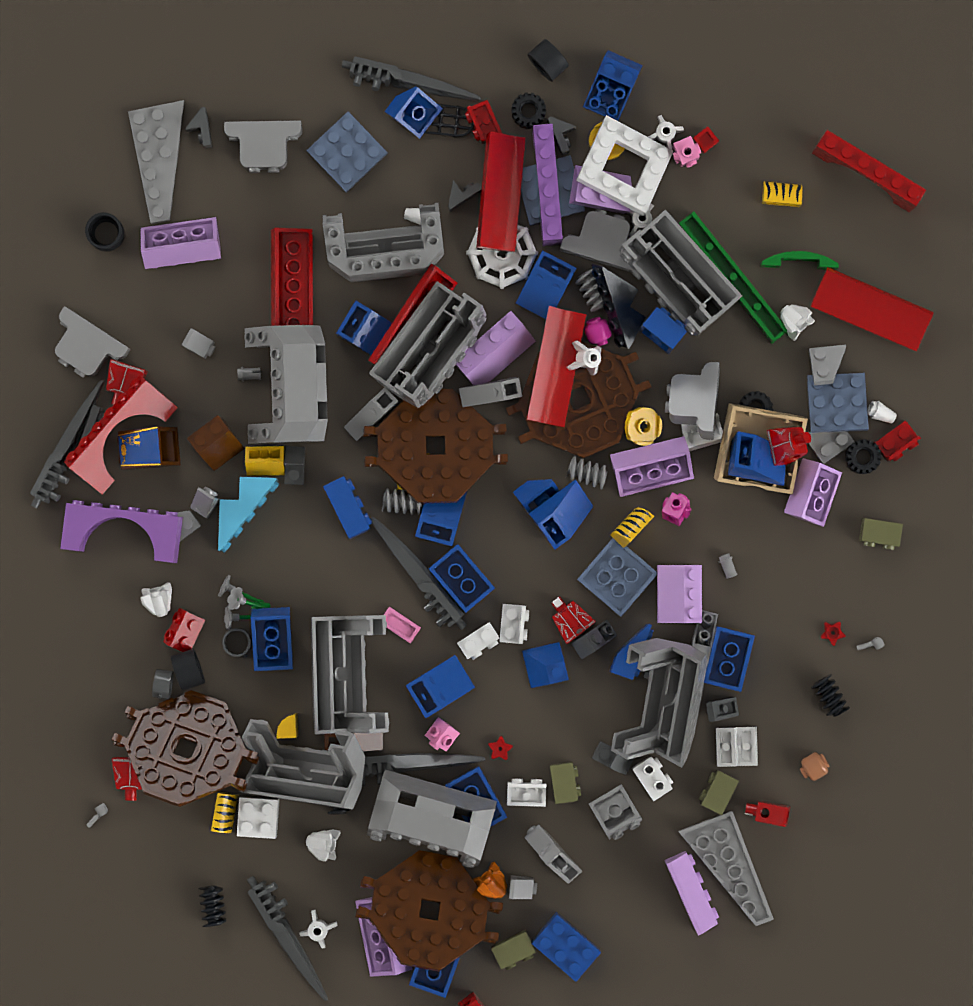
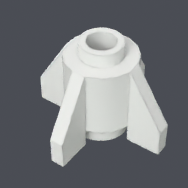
[648,115,684,150]
[627,204,654,237]
[780,305,815,341]
[567,341,602,375]
[140,582,172,617]
[306,829,341,862]
[299,910,338,948]

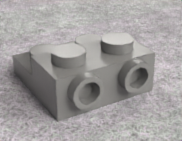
[589,784,642,840]

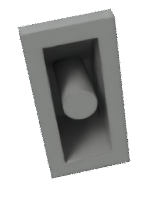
[182,328,215,359]
[509,875,537,899]

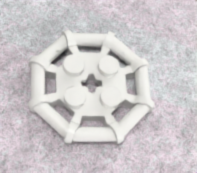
[466,225,538,289]

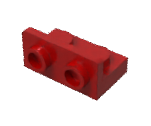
[874,420,921,462]

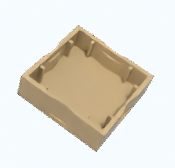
[714,403,808,494]

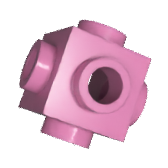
[672,136,701,168]
[424,717,460,752]

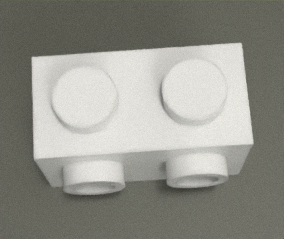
[457,622,500,660]
[632,755,673,801]

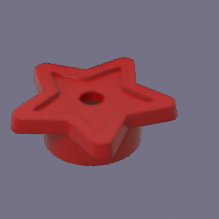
[821,622,846,646]
[488,736,513,760]

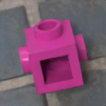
[662,492,691,526]

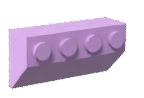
[141,217,221,269]
[455,311,536,385]
[610,436,694,497]
[664,851,719,936]
[355,897,413,977]

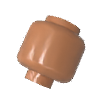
[800,752,830,781]

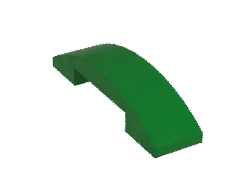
[760,251,839,270]

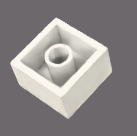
[237,796,280,839]

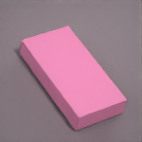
[384,606,421,644]

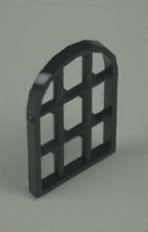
[425,104,473,137]

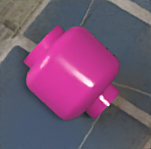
[584,317,612,346]

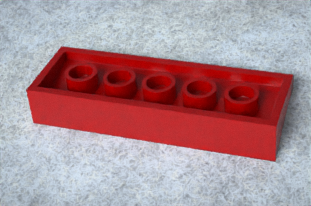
[476,131,526,252]
[271,228,313,326]
[368,264,458,365]
[811,267,934,352]
[527,306,586,428]

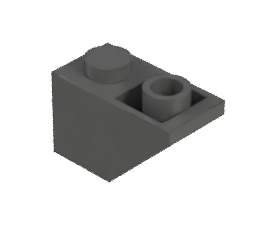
[571,620,617,659]

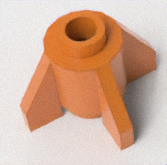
[473,862,507,899]

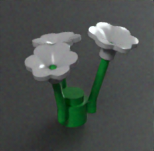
[218,574,271,629]

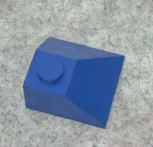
[384,86,443,139]
[513,479,560,521]
[522,642,569,688]

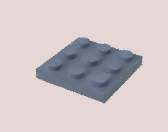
[307,112,388,193]
[521,155,585,226]
[807,373,869,433]
[577,538,657,617]

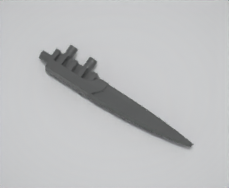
[342,57,481,101]
[30,381,104,509]
[370,517,467,630]
[362,753,486,786]
[247,876,328,1001]

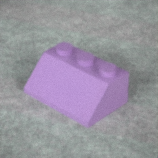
[569,165,632,214]
[784,458,842,527]
[657,565,702,623]

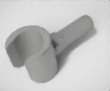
[856,637,885,650]
[86,803,108,828]

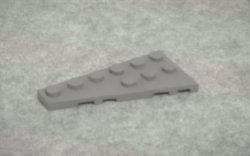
[128,100,185,224]
[678,810,774,926]

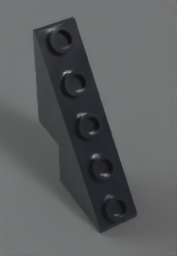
[591,264,646,349]

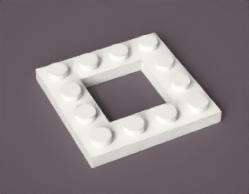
[576,115,673,216]

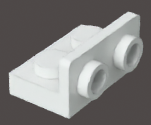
[499,604,529,644]

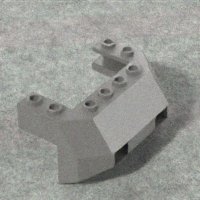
[323,203,444,283]
[619,210,742,337]
[369,281,487,408]
[244,325,328,444]
[311,615,389,734]
[611,638,707,768]
[239,719,365,809]
[367,769,497,868]

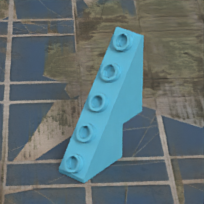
[218,477,279,553]

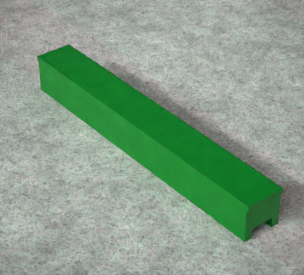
[678,211,787,344]

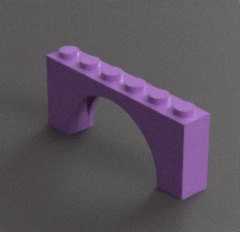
[532,124,563,246]
[60,500,183,563]

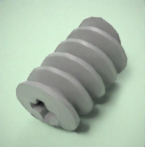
[575,269,604,312]
[566,456,608,490]
[382,488,422,515]

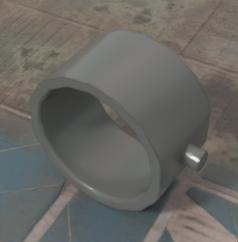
[222,628,252,658]
[152,669,174,700]

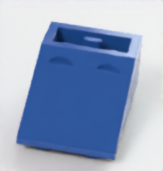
[583,50,643,121]
[515,250,576,319]
[336,300,392,355]
[728,431,786,486]
[529,479,593,549]
[415,492,467,547]
[609,624,654,680]
[406,655,475,718]

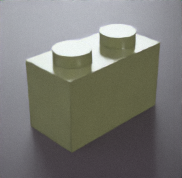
[859,518,903,550]
[550,762,581,804]
[699,770,739,815]
[491,929,536,970]

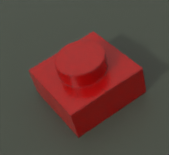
[692,126,719,154]

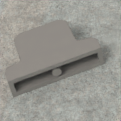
[224,121,302,173]
[559,209,636,273]
[55,306,131,378]
[665,362,720,440]
[524,824,582,884]

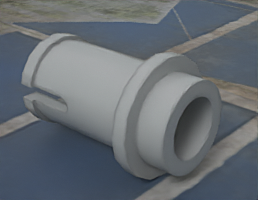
[237,367,261,382]
[718,553,738,579]

